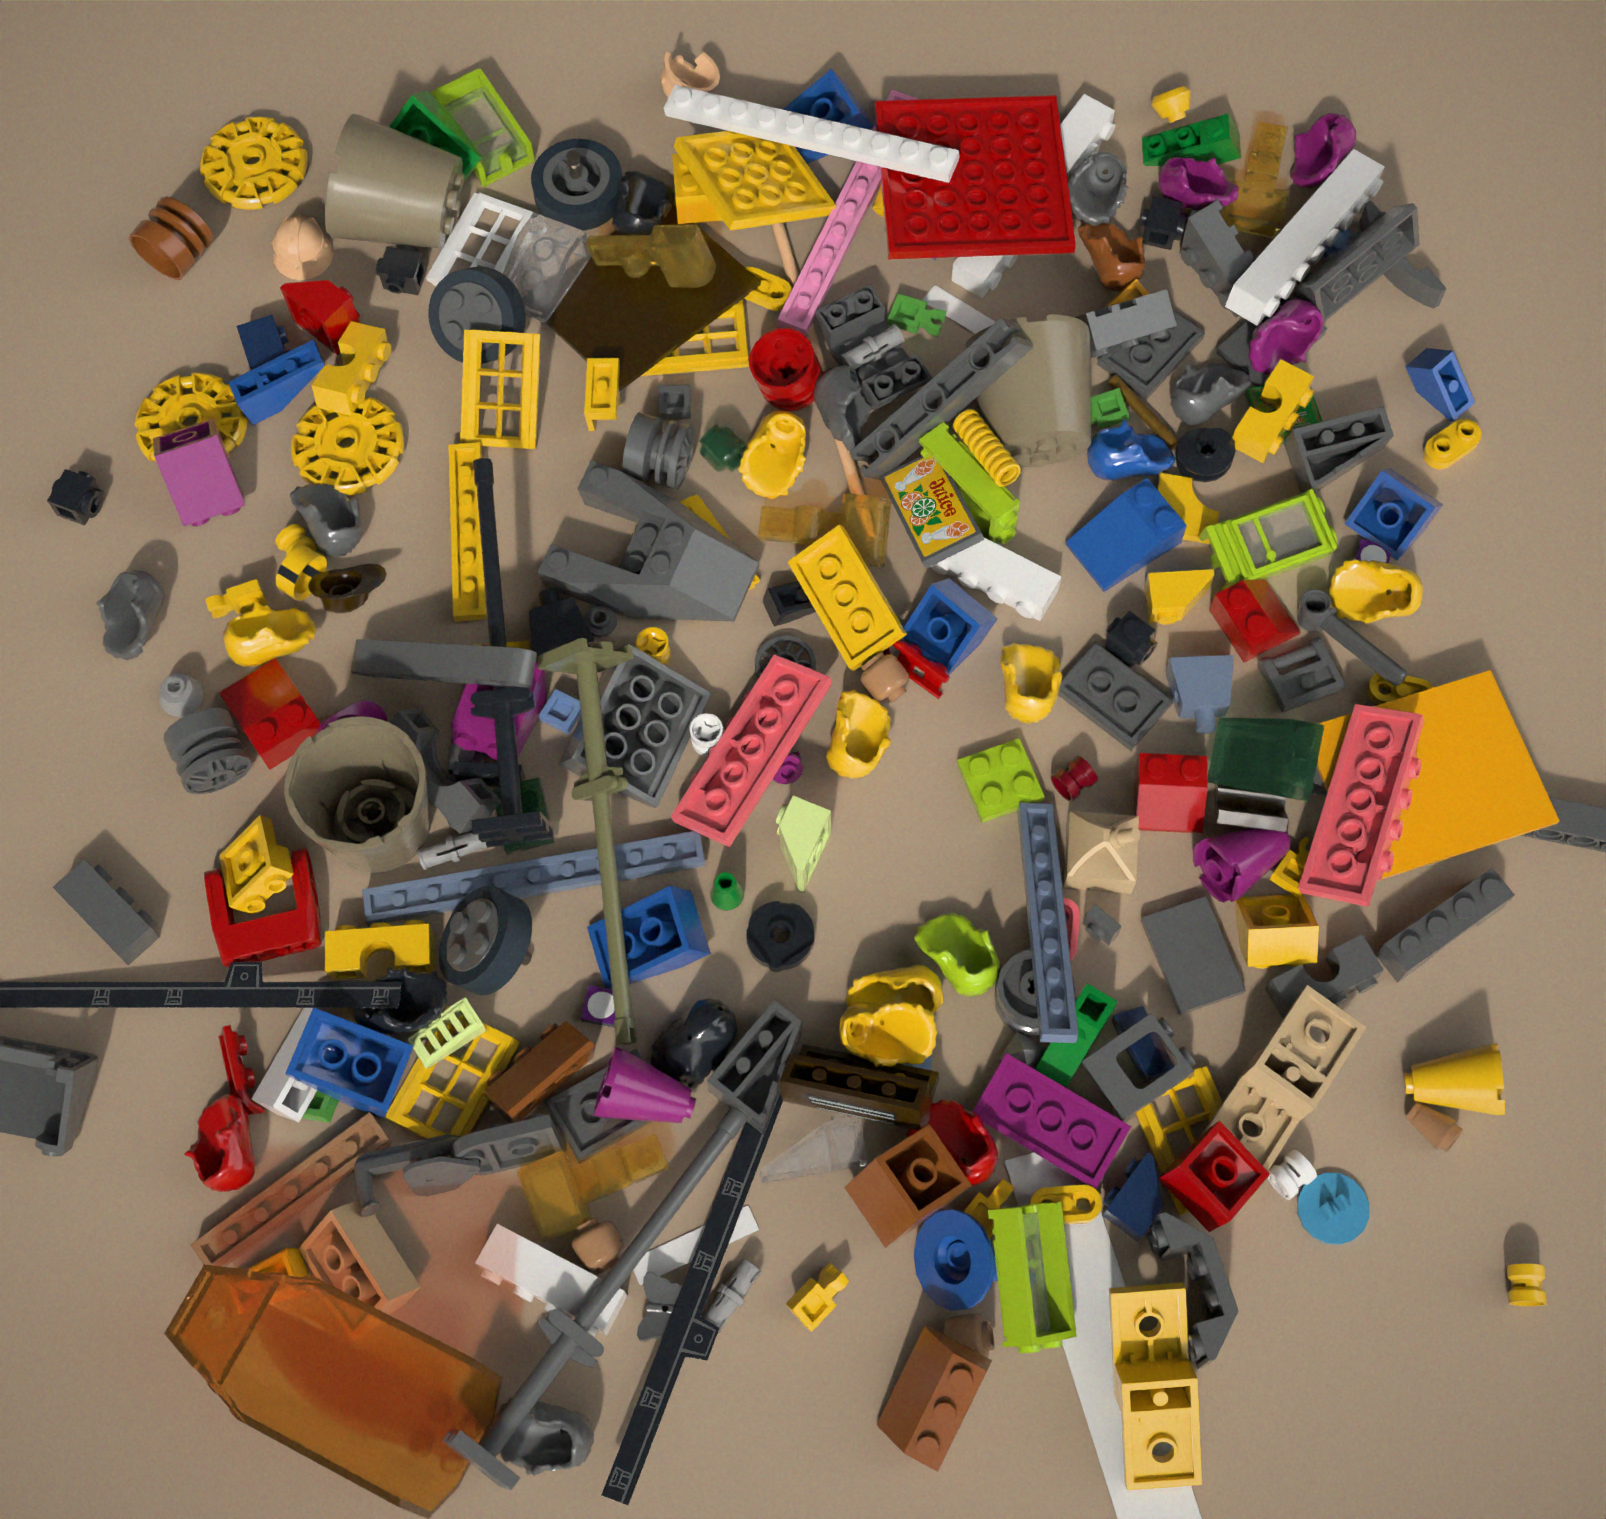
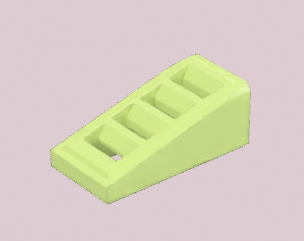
[408,997,487,1069]

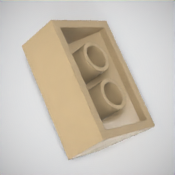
[298,1200,420,1339]

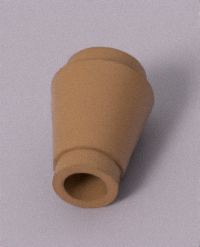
[1406,1102,1463,1152]

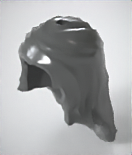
[1068,152,1129,226]
[1170,363,1251,426]
[813,365,873,451]
[290,483,363,557]
[96,570,164,660]
[496,1397,594,1476]

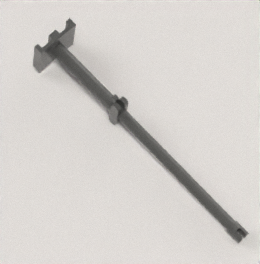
[442,1107,748,1491]

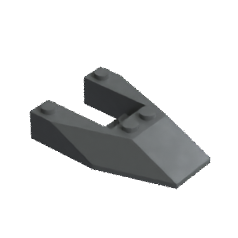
[537,461,759,622]

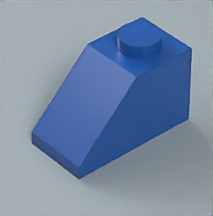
[1405,348,1475,421]

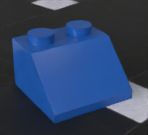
[1344,468,1443,561]
[903,578,998,675]

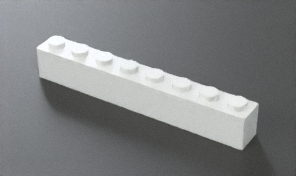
[952,94,1115,298]
[1225,149,1385,325]

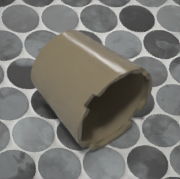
[325,114,464,249]
[965,314,1091,467]
[284,717,429,873]

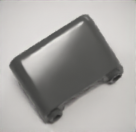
[0,1036,98,1157]

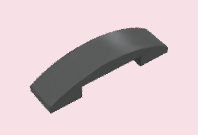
[1359,200,1447,309]

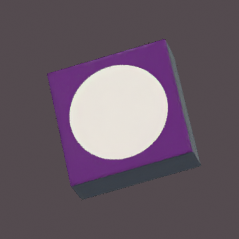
[1355,539,1392,563]
[581,985,615,1028]

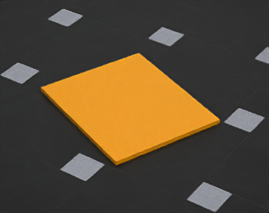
[1301,670,1560,881]

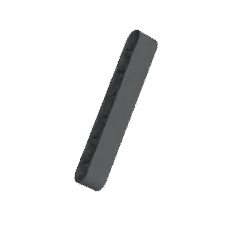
[350,639,537,688]

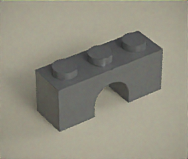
[1265,934,1384,1018]

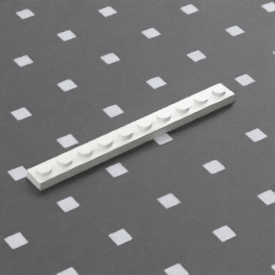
[664,85,959,183]

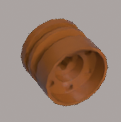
[129,196,214,280]

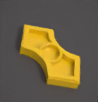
[1157,473,1219,545]

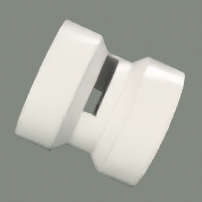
[690,713,723,756]
[1267,1149,1317,1200]

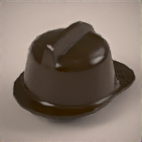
[308,564,387,613]

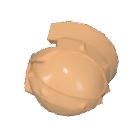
[660,51,720,98]
[271,214,334,280]

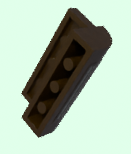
[780,1044,939,1130]

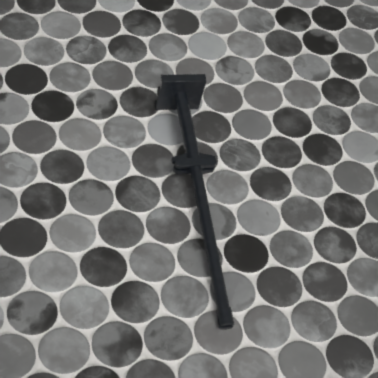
[470,458,554,848]

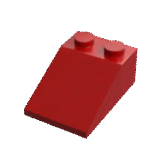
[219,658,320,770]

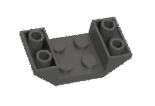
[815,284,933,409]
[1147,1212,1239,1369]

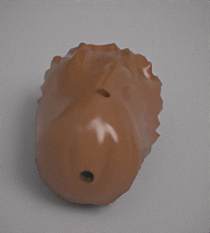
[1078,222,1146,292]

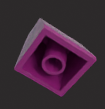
[153,418,245,526]
[451,644,546,760]

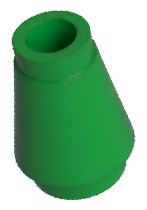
[710,872,744,911]

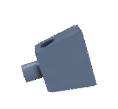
[1165,655,1234,734]

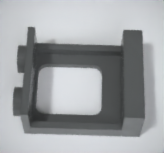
[1082,1013,1196,1123]

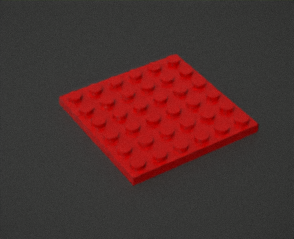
[874,95,1076,260]

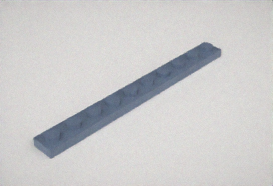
[362,831,706,925]

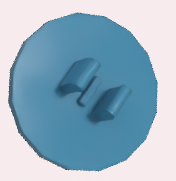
[1297,1172,1369,1245]

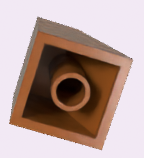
[844,1124,971,1248]

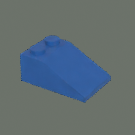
[782,69,874,164]
[1065,478,1187,592]
[587,885,711,990]
[285,1007,414,1119]

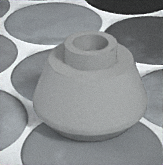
[158,674,204,717]

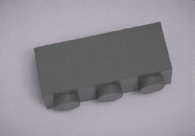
[53,859,160,966]

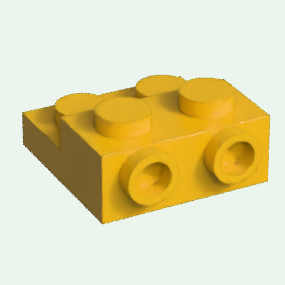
[219,815,294,914]

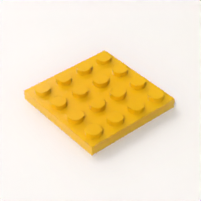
[673,131,836,231]

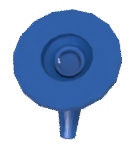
[914,1209,1035,1311]

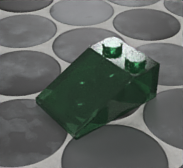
[1208,717,1325,802]

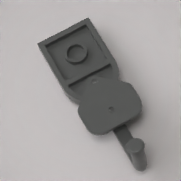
[354,1114,565,1217]

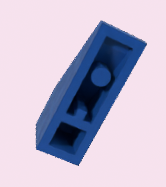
[229,340,325,425]

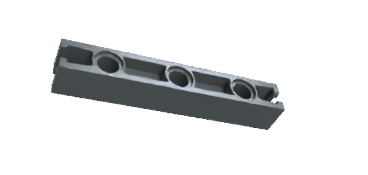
[849,318,1033,480]

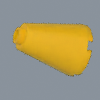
[1404,1043,1505,1115]

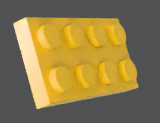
[787,525,907,671]

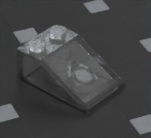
[503,212,592,323]

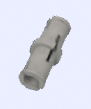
[840,324,904,370]
[417,832,487,870]
[702,1259,762,1333]

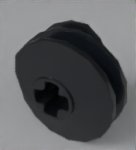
[1175,428,1236,483]

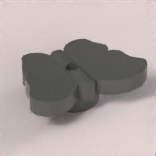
[637,1271,682,1342]

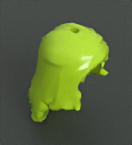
[914,912,1001,998]

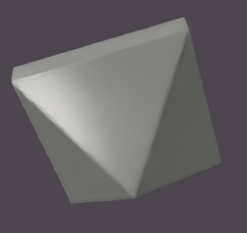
[998,1031,1046,1069]

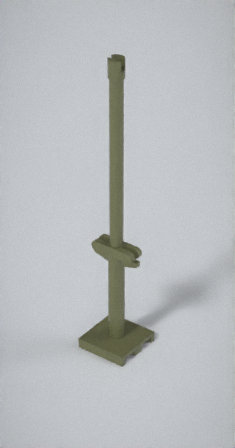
[537,638,637,1045]

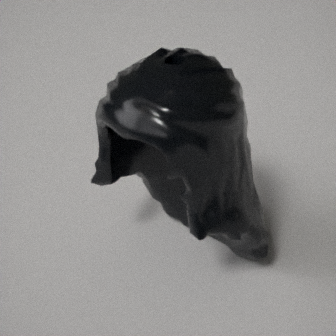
[612,170,675,244]
[352,967,447,1035]
[650,998,737,1089]

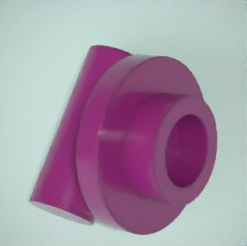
[773,751,803,784]

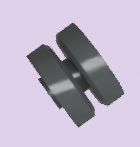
[994,950,1075,1037]

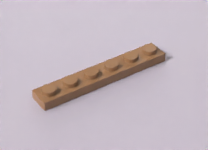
[190,1112,392,1276]

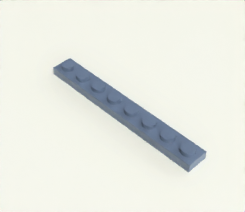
[1017,803,1078,1043]

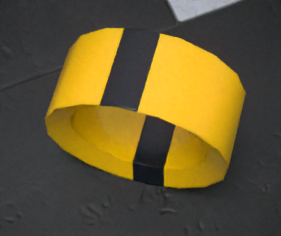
[276,545,327,601]

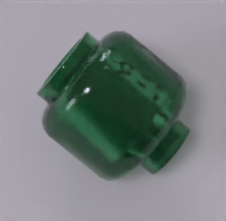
[699,424,746,472]

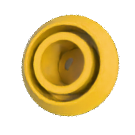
[1151,85,1191,123]

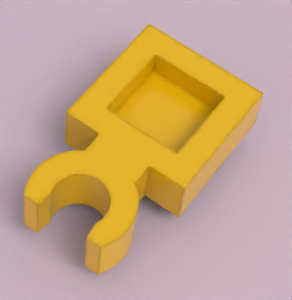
[205,579,268,619]
[1269,837,1309,899]

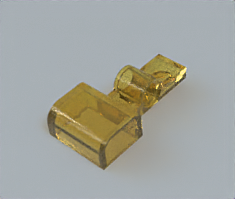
[1221,121,1290,238]
[586,225,717,288]
[758,494,891,567]
[516,1134,670,1242]

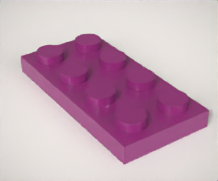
[973,1053,1132,1189]

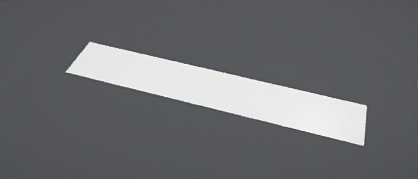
[1005,1153,1202,1519]

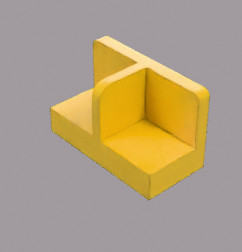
[584,358,621,431]

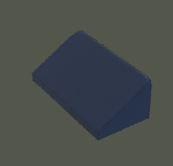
[1111,1006,1175,1083]

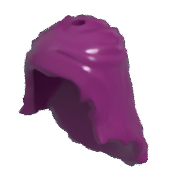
[1290,113,1357,188]
[1158,157,1239,210]
[1248,298,1323,375]

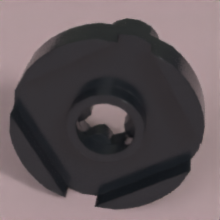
[746,901,815,972]

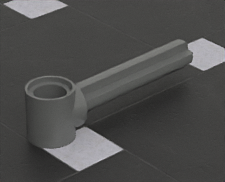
[1297,589,1408,686]

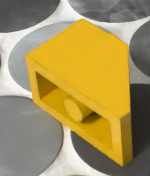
[1144,569,1214,625]

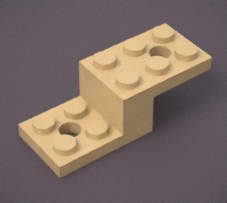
[1202,985,1367,1171]

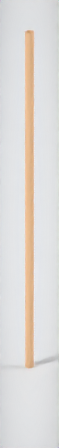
[742,99,877,543]

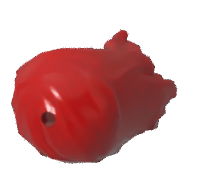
[184,1093,256,1192]
[906,1099,999,1186]

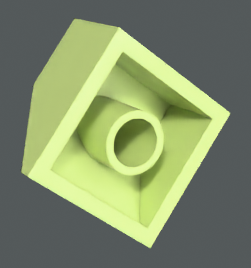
[776,796,831,892]

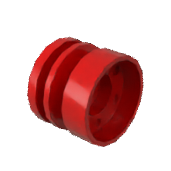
[749,328,823,411]

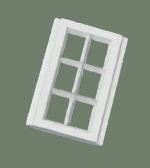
[426,192,540,286]

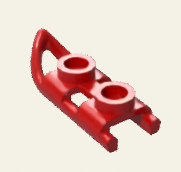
[882,640,950,699]
[218,1025,265,1115]

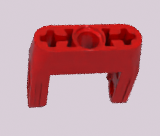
[204,848,322,967]

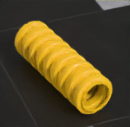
[953,409,1021,487]

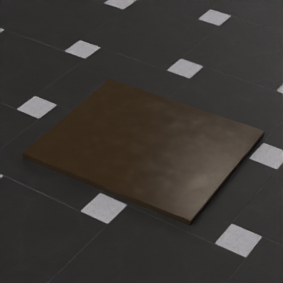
[523,204,761,392]

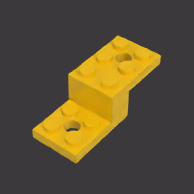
[1109,1282,1202,1491]

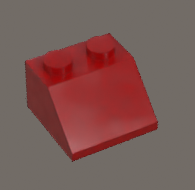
[280,280,360,355]
[1209,580,1301,663]
[1134,753,1208,834]
[1158,1120,1270,1232]

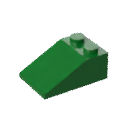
[389,90,483,183]

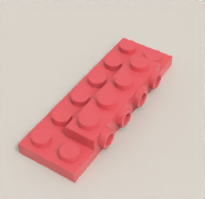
[671,654,832,847]
[1298,704,1424,907]

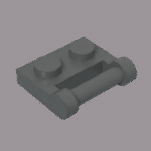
[1257,637,1345,712]

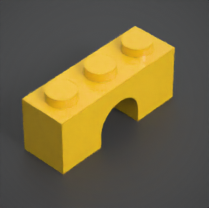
[311,321,391,416]
[1232,359,1314,464]
[325,920,435,981]

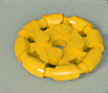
[200,116,308,210]
[134,372,248,462]
[290,397,404,496]

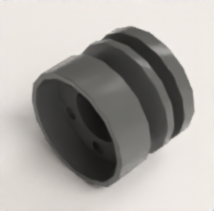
[622,412,694,490]
[164,708,252,794]

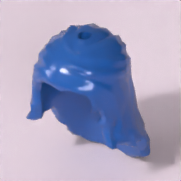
[1087,419,1176,481]

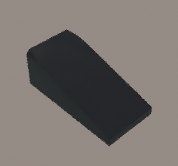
[763,581,816,626]

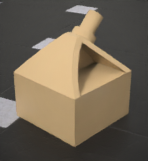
[1063,811,1140,894]

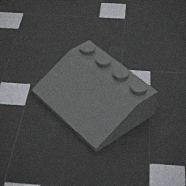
[1295,203,1420,323]
[559,643,711,808]

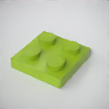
[957,738,1045,823]

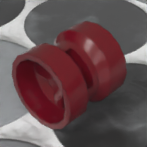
[1051,755,1098,802]

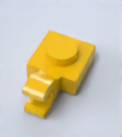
[964,1179,1015,1239]
[786,1263,849,1332]

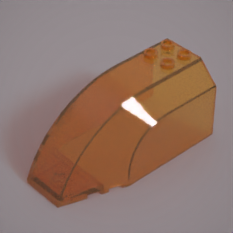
[164,1264,503,1519]

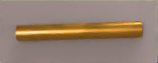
[1108,375,1179,449]

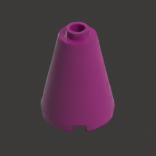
[1193,828,1290,903]
[593,1047,696,1123]

